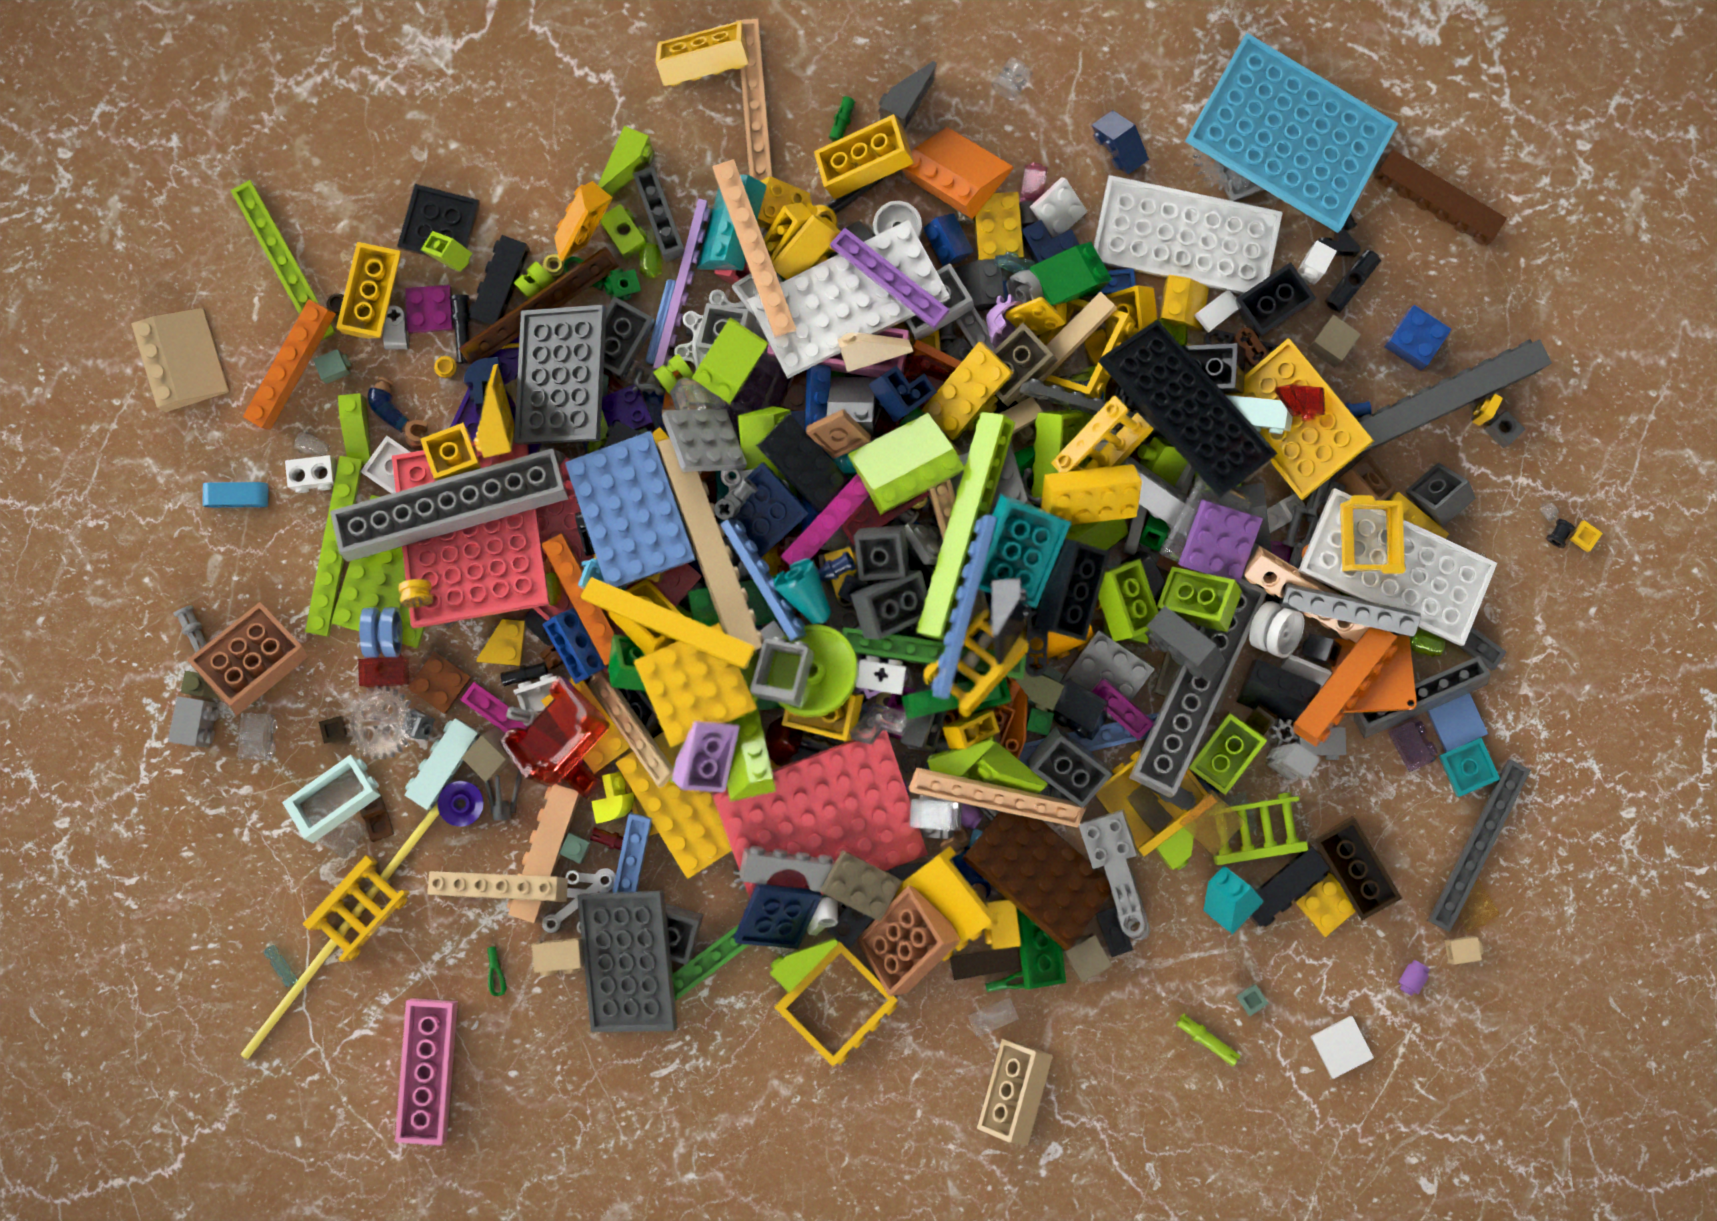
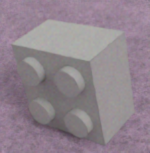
[696,303,756,354]
[168,696,219,748]

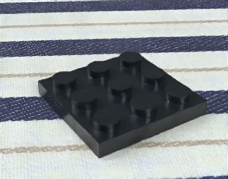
[397,184,480,257]

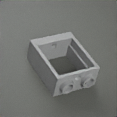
[750,637,814,706]

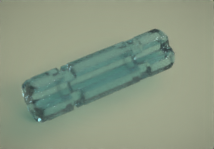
[263,945,297,987]

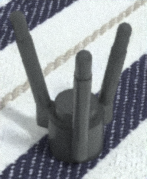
[485,767,523,820]

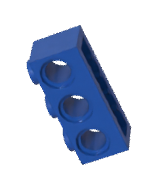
[542,607,607,684]

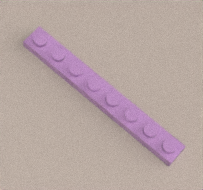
[653,199,711,371]

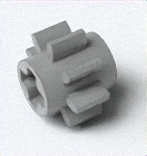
[1270,719,1298,746]

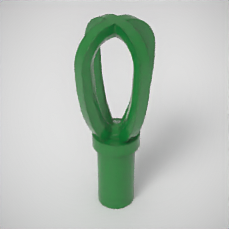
[487,946,507,997]
[985,970,1024,992]

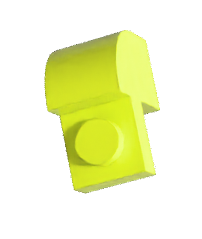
[591,771,634,824]

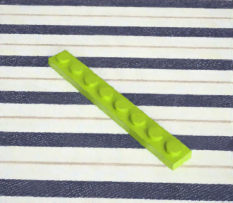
[230,180,336,341]
[305,456,364,637]

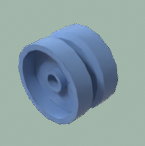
[359,607,402,658]

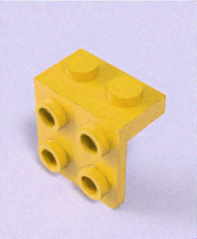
[1005,297,1066,336]

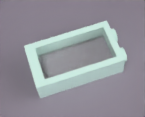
[282,755,381,843]

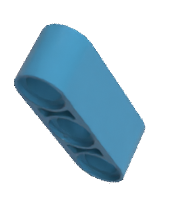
[202,482,269,508]

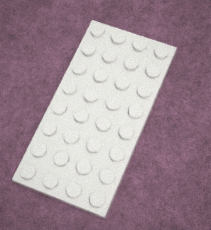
[1094,175,1282,294]
[747,220,950,379]
[1298,488,1497,646]

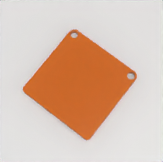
[1331,635,1417,713]

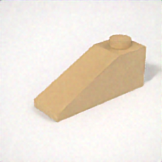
[837,333,913,372]

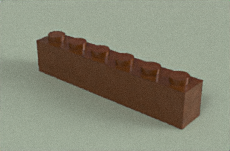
[1374,149,1507,246]

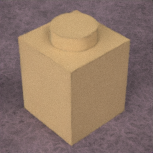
[1444,936,1483,964]

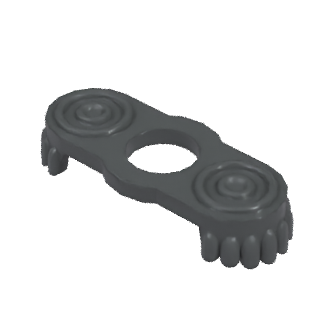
[1148,786,1196,810]

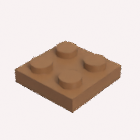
[806,409,871,459]

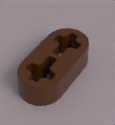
[1234,328,1268,368]

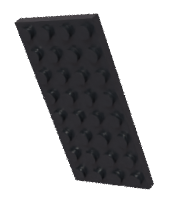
[1098,320,1278,498]

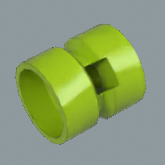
[513,261,555,299]
[653,354,694,395]

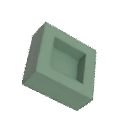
[1235,984,1269,1016]

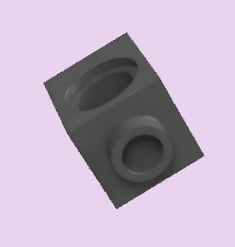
[1484,410,1525,448]

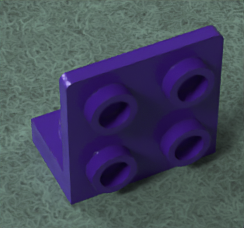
[602,384,656,433]

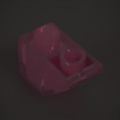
[1019,163,1047,203]

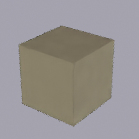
[1307,315,1361,368]
[462,726,520,782]
[1062,933,1112,983]

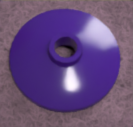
[438,781,484,827]

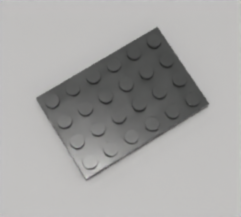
[514,305,607,445]
[577,890,678,1032]

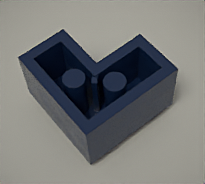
[1092,110,1149,174]
[1022,220,1080,265]
[868,365,937,422]

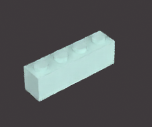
[1226,395,1295,434]
[405,718,481,810]

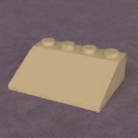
[131,308,229,412]

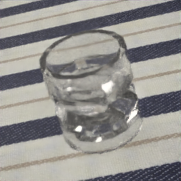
[992,58,1032,101]

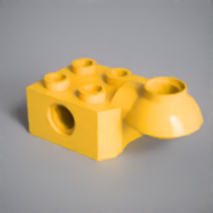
[757,176,838,230]

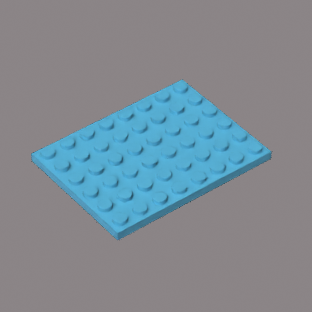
[1185,33,1398,233]

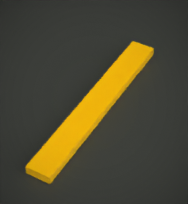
[580,577,756,669]

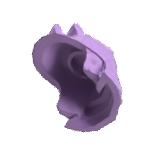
[986,294,1024,349]

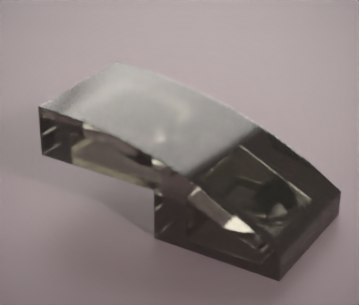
[1127,784,1173,835]

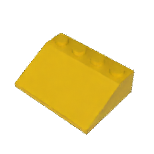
[475,364,515,458]

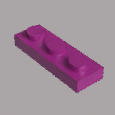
[1090,677,1154,740]

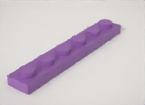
[830,228,949,329]

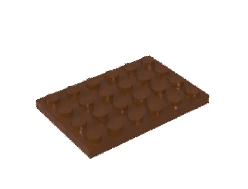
[962,811,1112,951]

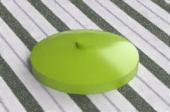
[767,625,859,717]

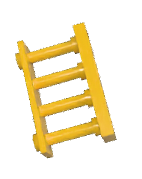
[1051,395,1154,473]
[924,609,1029,718]
[303,855,410,962]

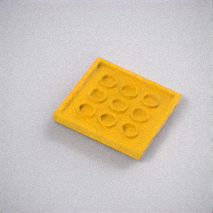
[634,623,757,747]

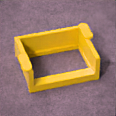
[1340,495,1406,574]

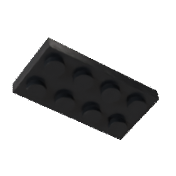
[756,413,850,513]

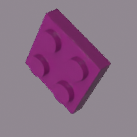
[405,285,454,333]

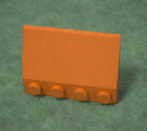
[902,127,1014,219]

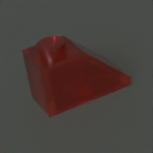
[1275,384,1325,421]
[563,761,604,800]

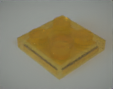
[1180,790,1245,855]

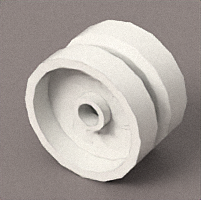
[873,201,922,240]
[1249,601,1304,658]

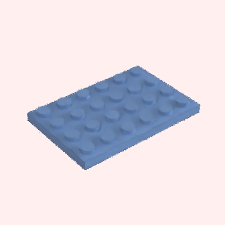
[565,431,696,588]

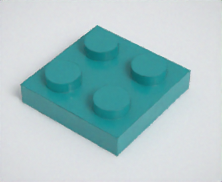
[1438,737,1500,797]

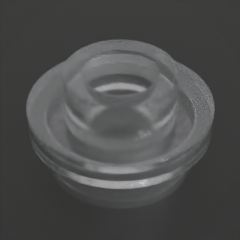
[1538,501,1560,522]

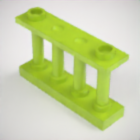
[1205,792,1308,865]

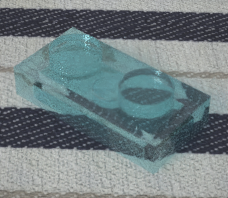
[994,252,1035,273]

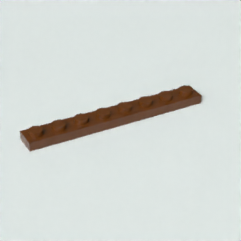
[458,246,619,365]

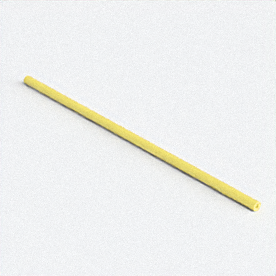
[241,801,440,1059]

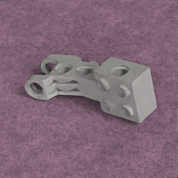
[1079,809,1150,941]

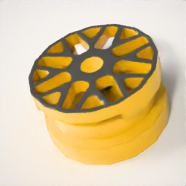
[398,579,433,608]

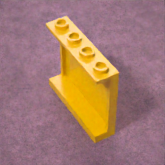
[1095,749,1216,857]
[890,846,1002,962]

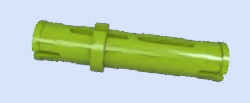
[1176,1013,1240,1066]

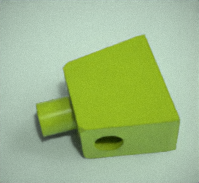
[1138,437,1188,486]

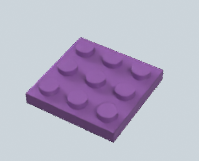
[1178,499,1263,583]

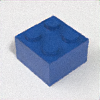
[1384,305,1452,371]

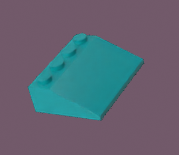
[696,175,767,270]
[978,495,1071,608]

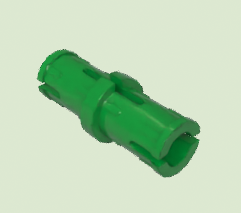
[828,96,856,142]

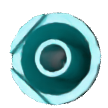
[773,559,831,625]

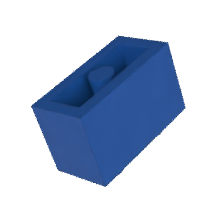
[923,213,974,267]

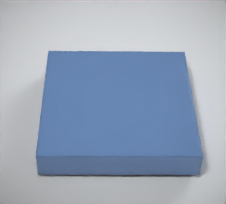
[1427,693,1488,752]

